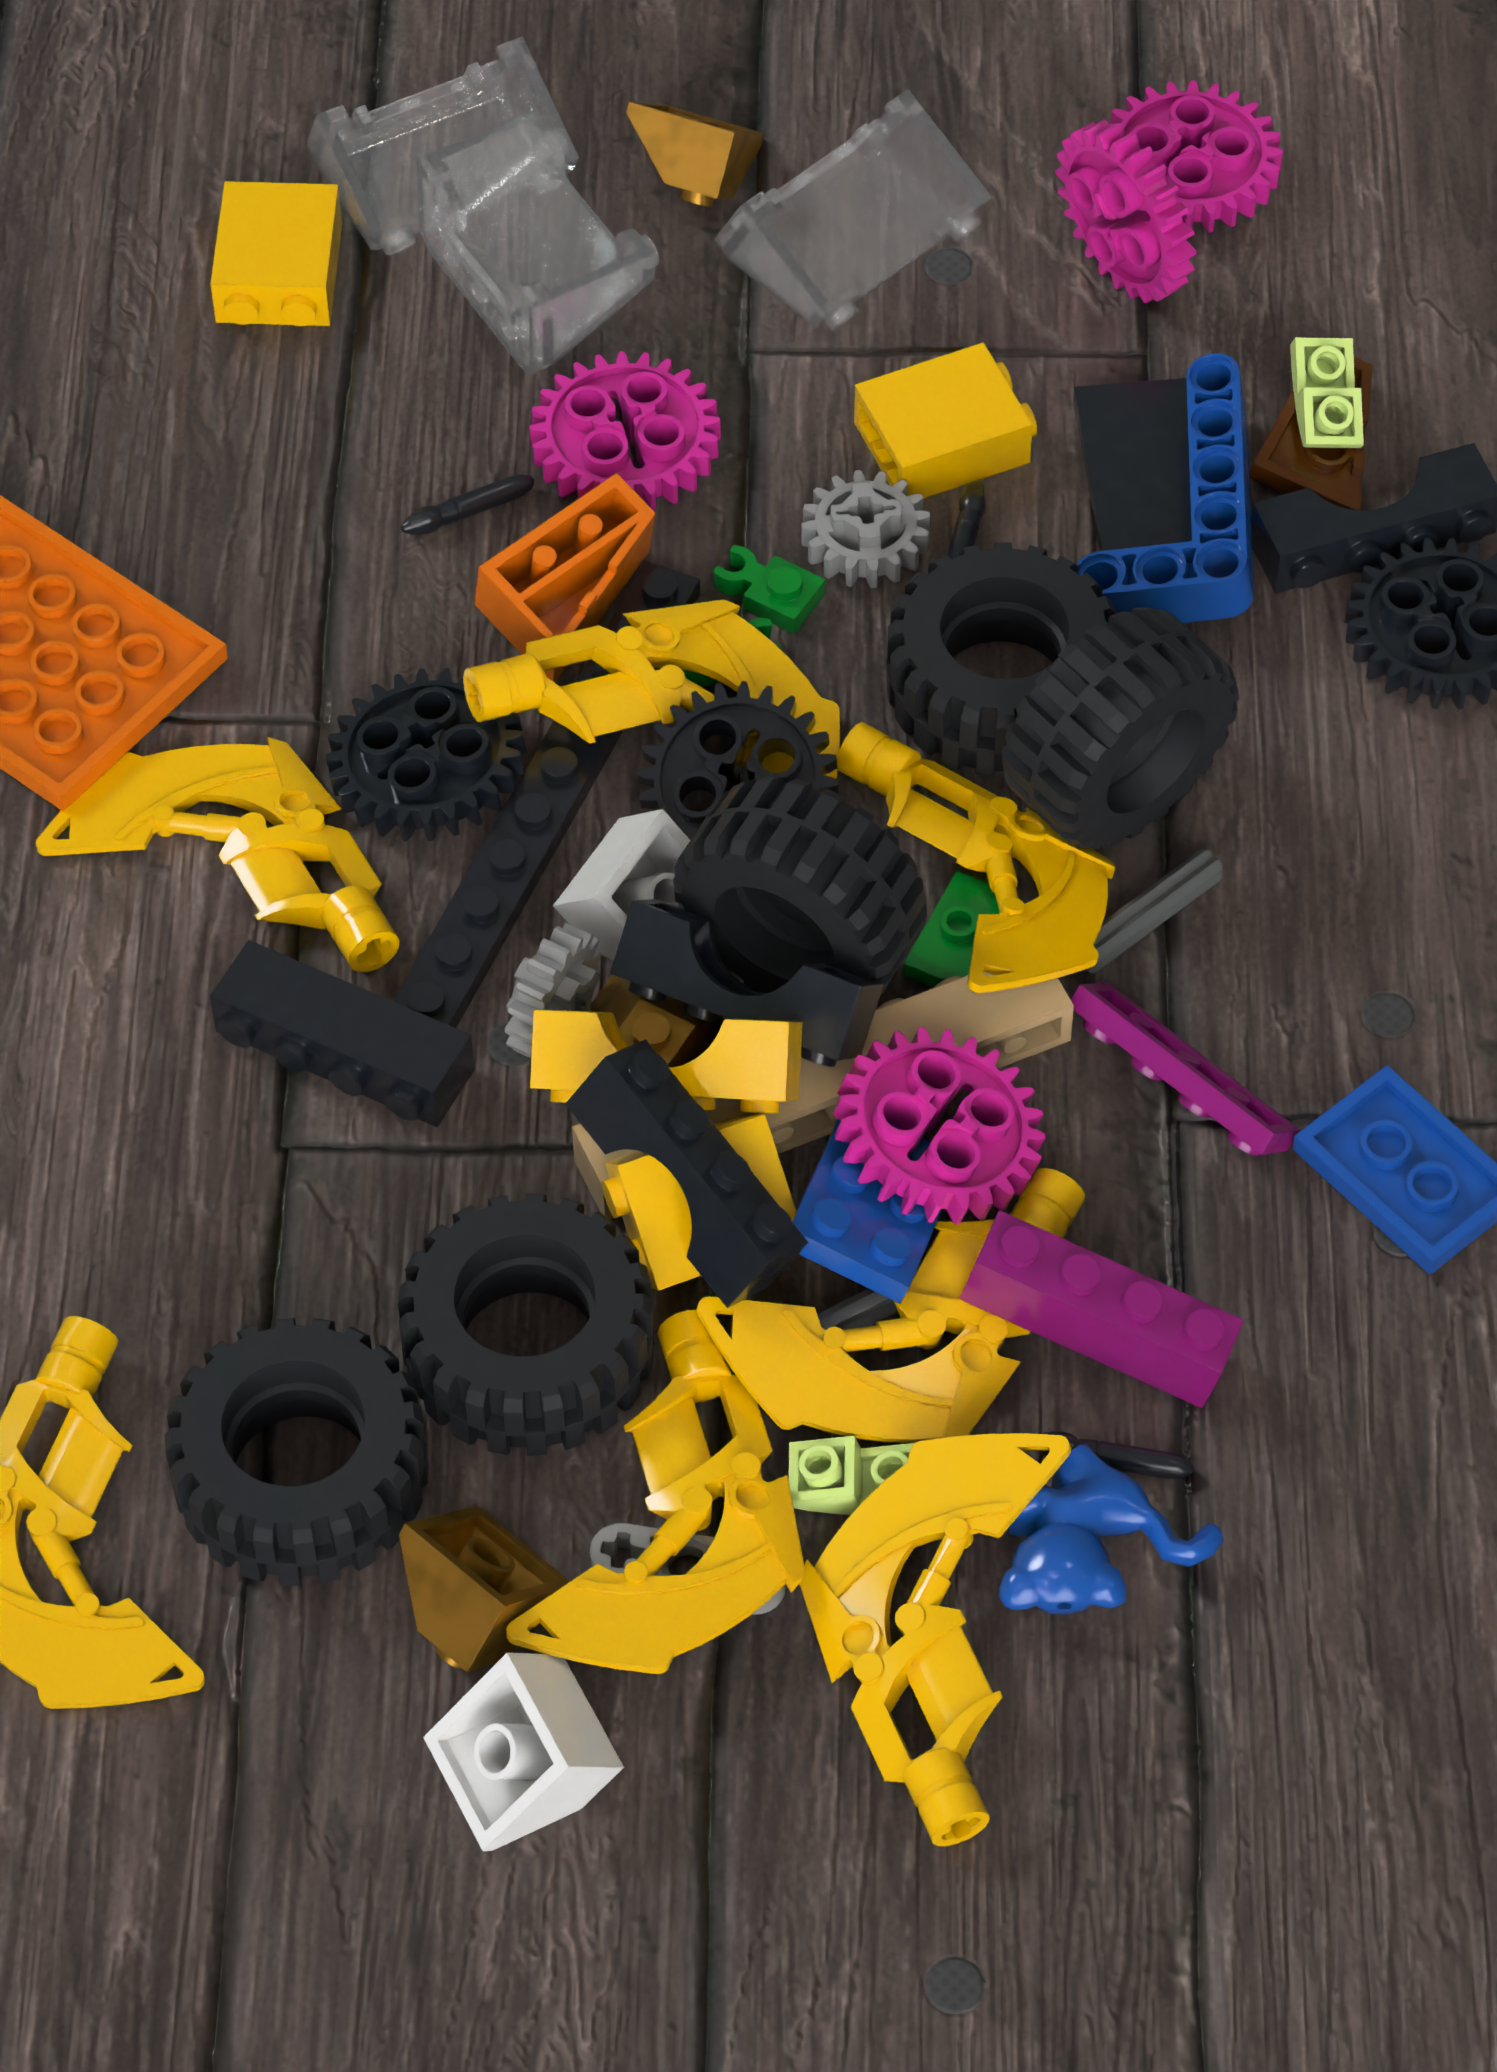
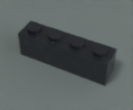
[210,940,474,1128]

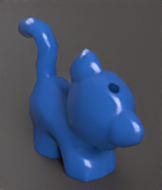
[999,1444,1224,1615]

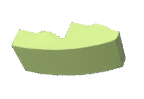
[1290,337,1364,448]
[788,1436,915,1515]

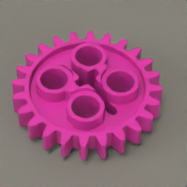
[1109,80,1283,233]
[1055,119,1196,303]
[529,351,721,512]
[833,1027,1046,1225]

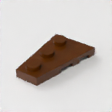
[1249,357,1373,510]

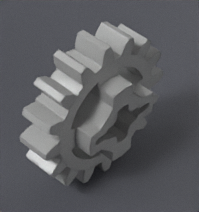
[801,470,930,588]
[504,923,601,1058]

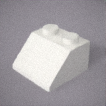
[553,809,690,961]
[423,1653,624,1851]

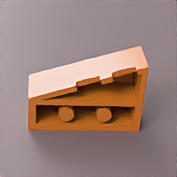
[475,473,656,683]

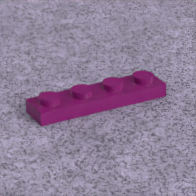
[1071,982,1301,1156]

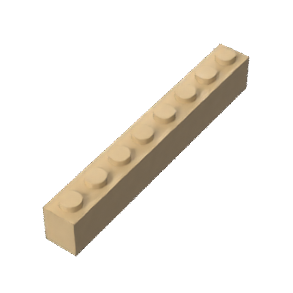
[572,972,1074,1219]

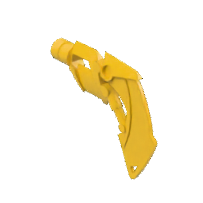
[463,599,840,779]
[836,722,1115,993]
[36,737,400,972]
[697,1168,1085,1443]
[506,1309,806,1674]
[0,1316,205,1709]
[799,1433,1072,1847]

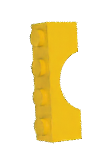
[530,1010,803,1113]

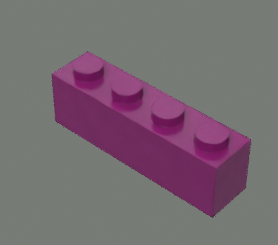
[959,1210,1244,1408]

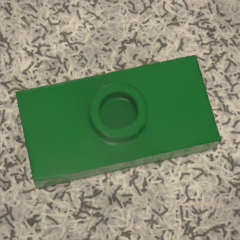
[903,871,1000,988]

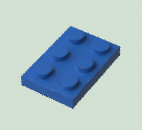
[1292,1065,1497,1275]
[792,1119,954,1304]

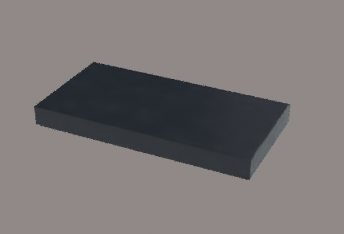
[1073,378,1192,551]

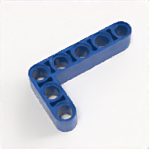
[1076,353,1254,623]

